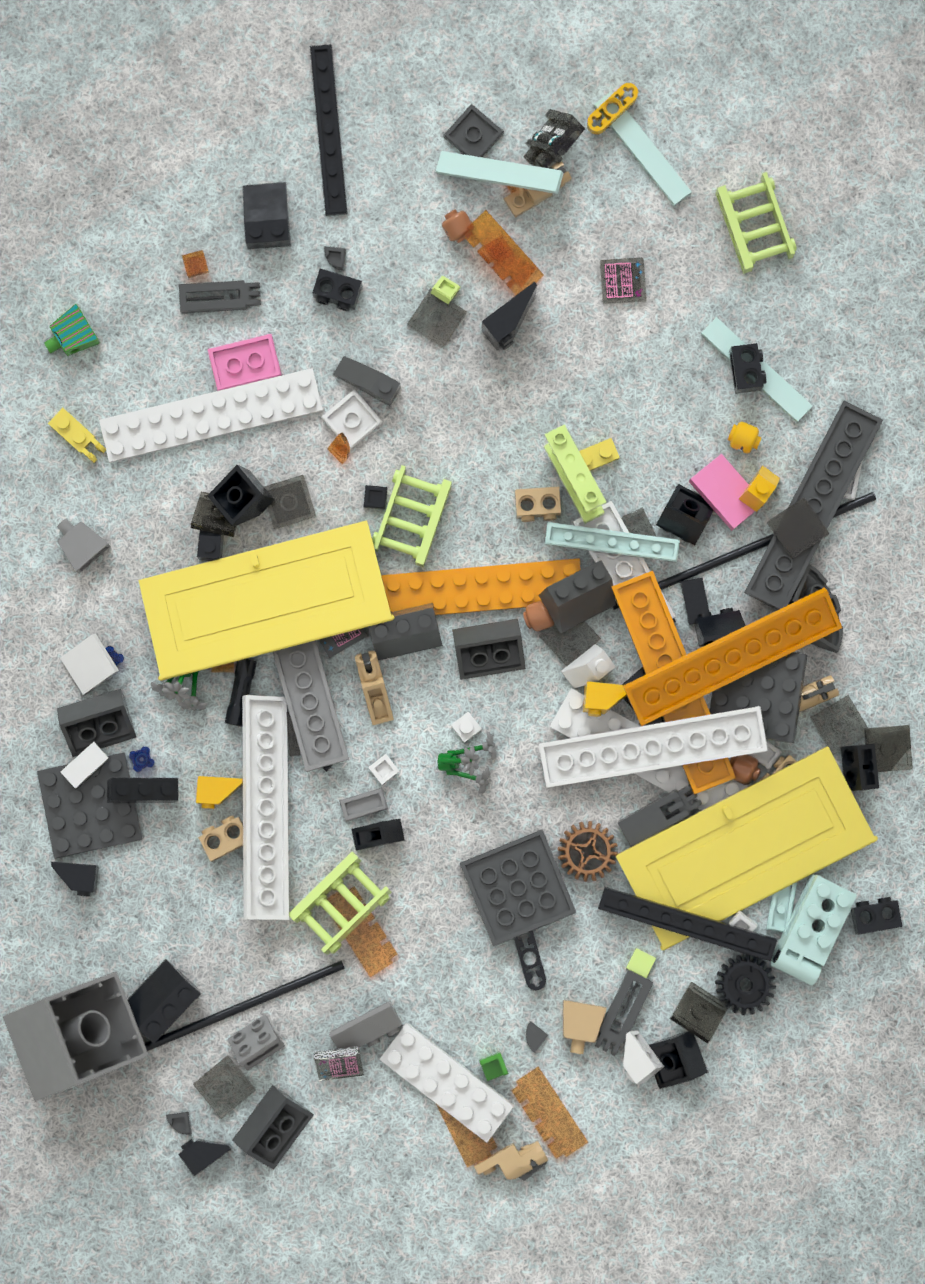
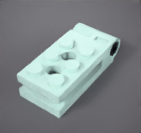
[771,874,857,986]

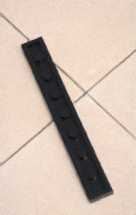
[310,44,347,216]
[598,887,777,961]

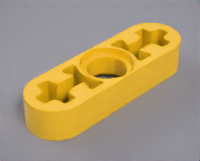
[587,83,638,134]

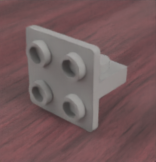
[228,1015,285,1071]

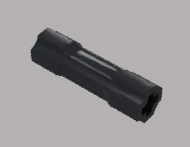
[225,659,257,727]

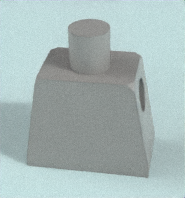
[57,518,110,574]

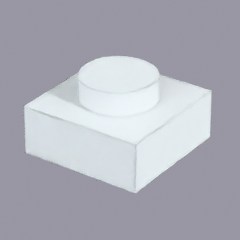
[451,712,482,743]
[368,754,400,785]
[728,910,757,931]

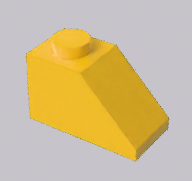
[739,465,780,512]
[583,681,627,717]
[196,776,243,809]

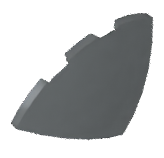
[788,564,843,653]

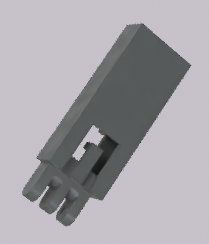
[179,280,261,314]
[618,785,702,847]
[595,970,654,1056]

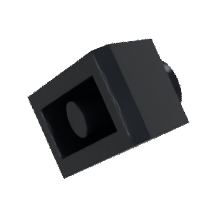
[197,516,225,561]
[351,818,405,851]
[51,862,99,896]
[178,1139,233,1176]

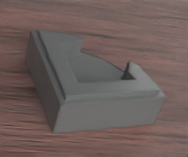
[324,246,346,271]
[526,1021,548,1053]
[166,1111,192,1135]

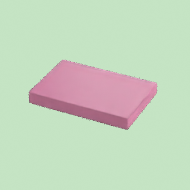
[208,334,282,391]
[689,454,755,531]

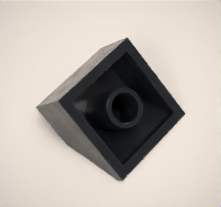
[207,465,274,527]
[656,484,714,545]
[694,608,746,647]
[649,1030,708,1089]

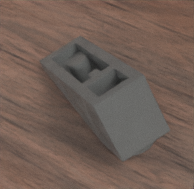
[333,356,401,406]

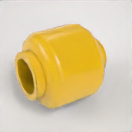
[727,421,762,454]

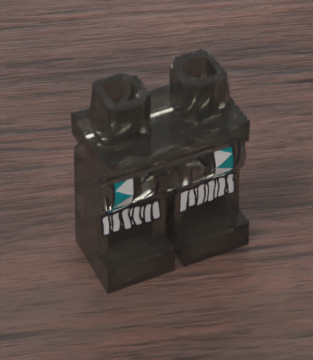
[523,109,585,168]

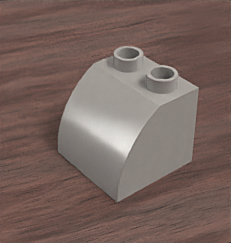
[3,971,149,1102]

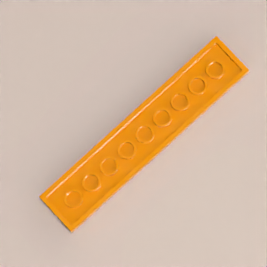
[381,558,581,615]
[611,571,736,794]
[623,587,842,726]

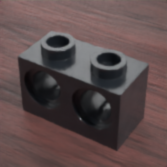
[312,268,363,311]
[729,343,766,394]
[841,744,879,791]
[851,897,903,935]

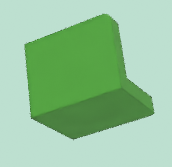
[479,1052,508,1081]

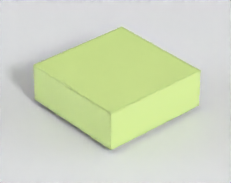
[430,275,461,305]
[626,948,656,978]

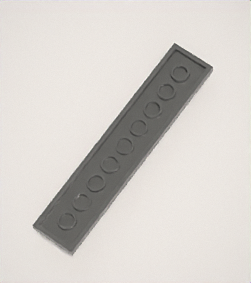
[744,401,883,610]

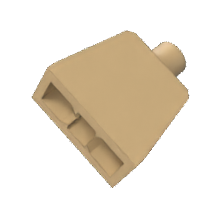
[563,1000,606,1054]

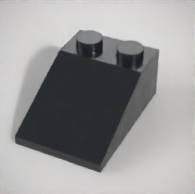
[243,182,291,250]
[481,282,537,351]

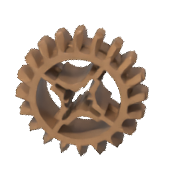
[557,821,618,882]

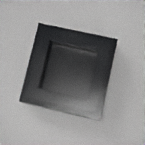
[363,485,388,510]

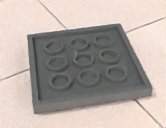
[709,652,808,743]
[37,753,143,859]
[460,830,576,947]

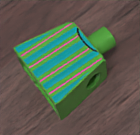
[44,304,100,356]

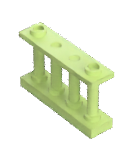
[715,172,797,274]
[544,424,606,524]
[372,465,452,567]
[289,852,392,955]

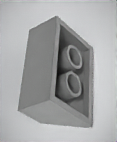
[328,1000,403,1058]

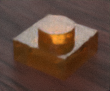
[182,250,209,278]

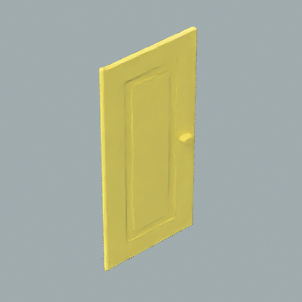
[138,520,395,681]
[615,746,878,951]

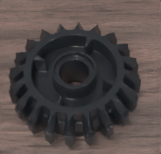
[715,954,776,1015]

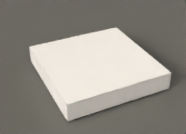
[321,389,383,451]
[60,633,119,695]

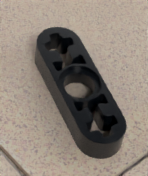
[514,931,546,990]

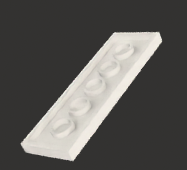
[573,501,676,619]
[379,1023,515,1143]

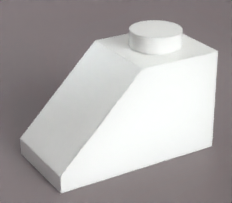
[561,644,616,689]
[623,1030,664,1085]

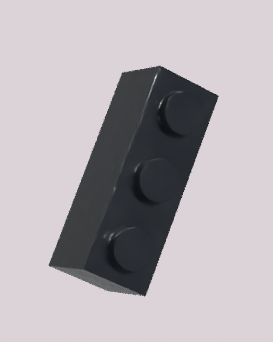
[107,778,178,803]

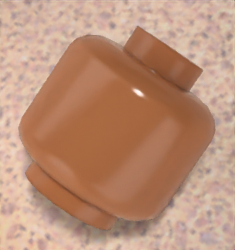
[442,209,474,243]
[523,600,555,631]
[730,754,761,785]

